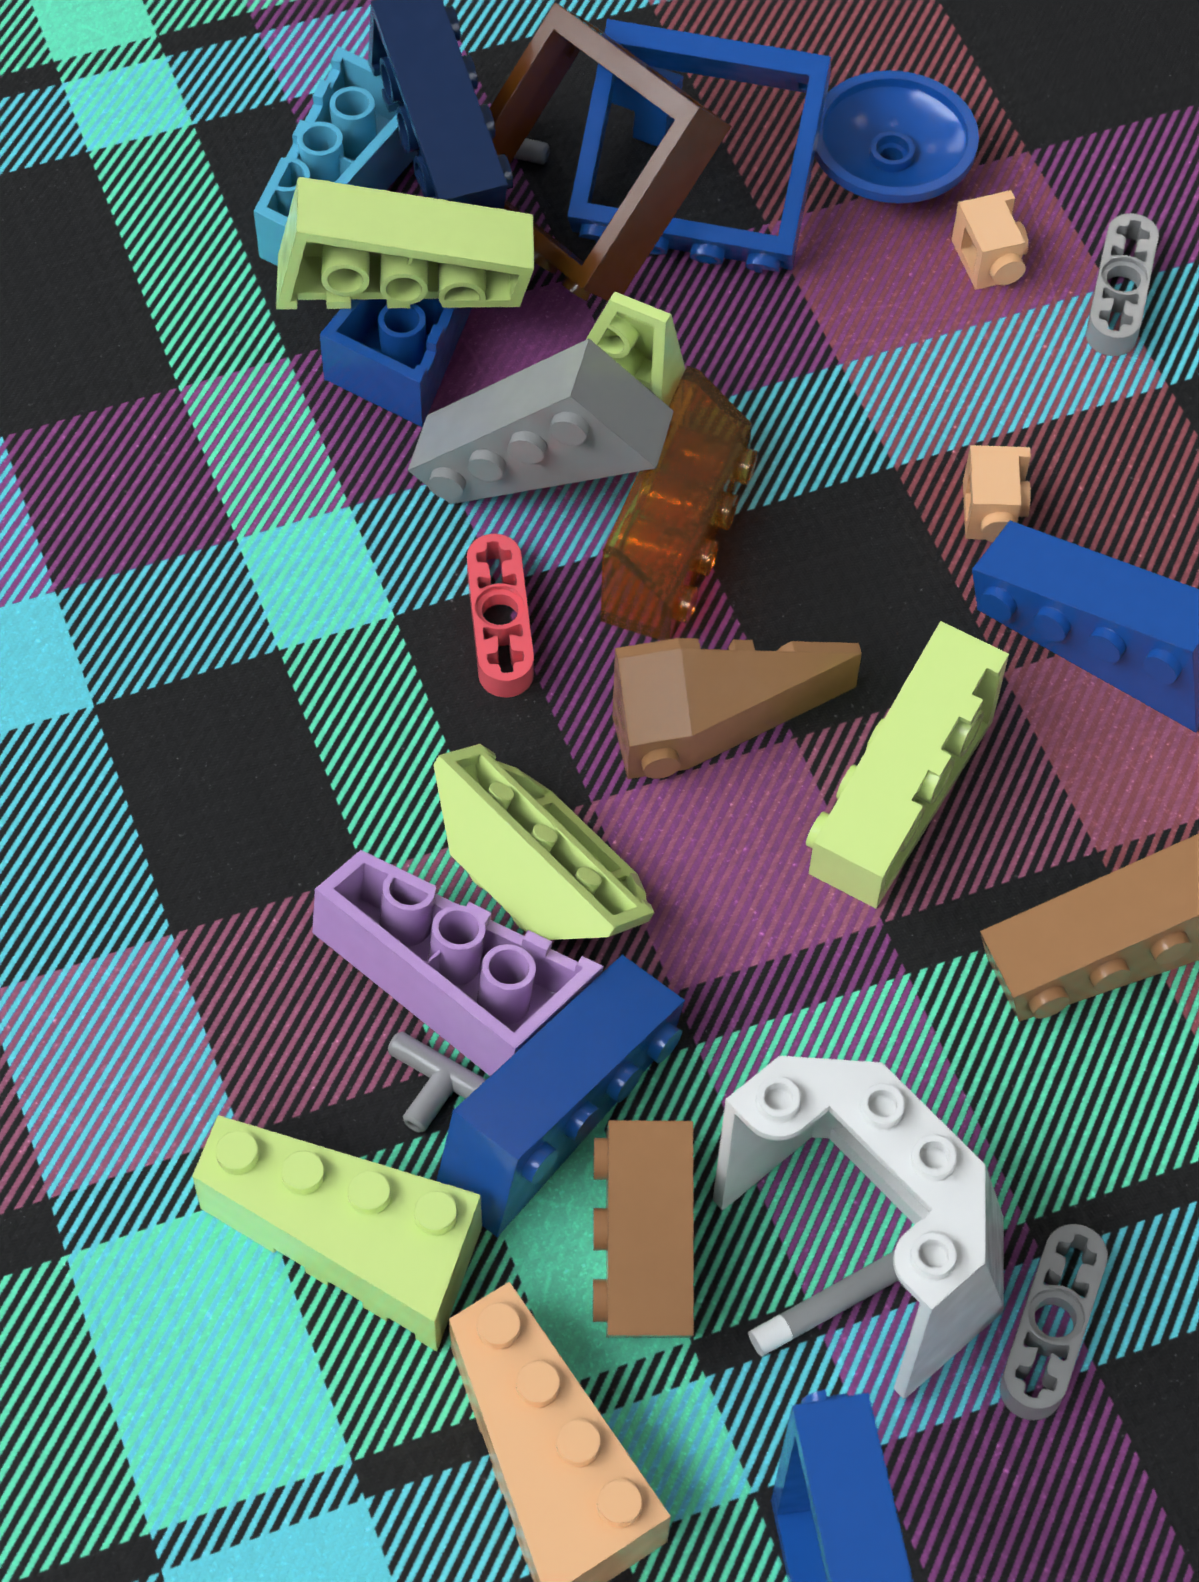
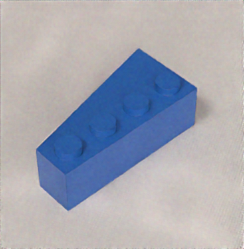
[437,955,685,1237]

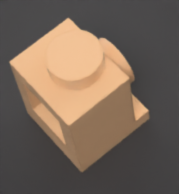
[952,190,1028,290]
[963,445,1031,542]

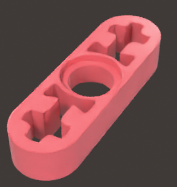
[467,534,534,698]

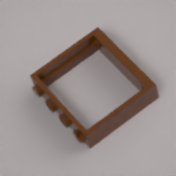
[490,2,732,301]

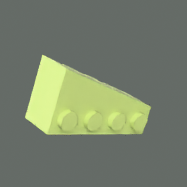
[276,177,534,309]
[806,621,1009,908]
[192,1115,482,1352]

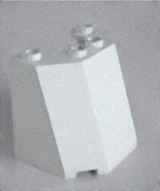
[713,1056,1004,1399]

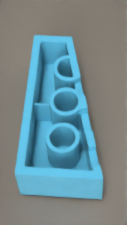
[254,46,418,266]

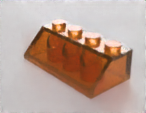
[601,366,758,641]

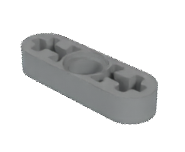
[1086,213,1159,356]
[1000,1224,1108,1420]

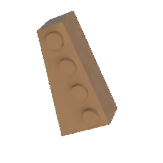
[980,834,1199,1022]

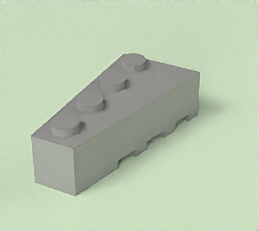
[408,339,674,504]

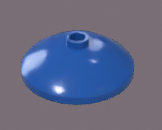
[815,70,979,204]

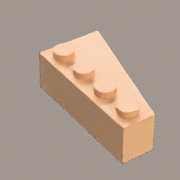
[449,1282,671,1582]

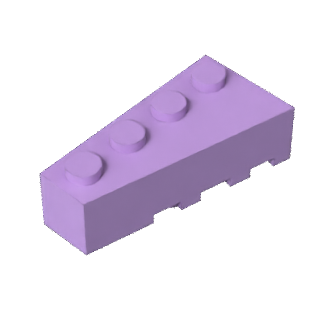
[312,850,603,1076]

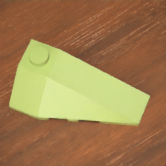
[586,292,690,475]

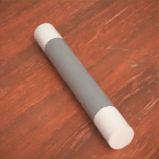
[748,1251,899,1356]

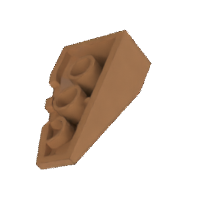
[612,638,862,779]

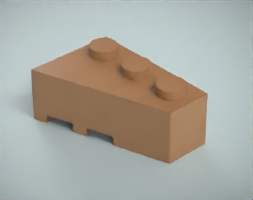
[593,1120,694,1338]

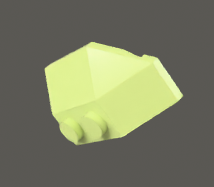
[434,744,654,940]

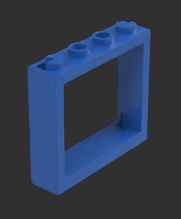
[567,19,831,273]
[771,1389,913,1582]

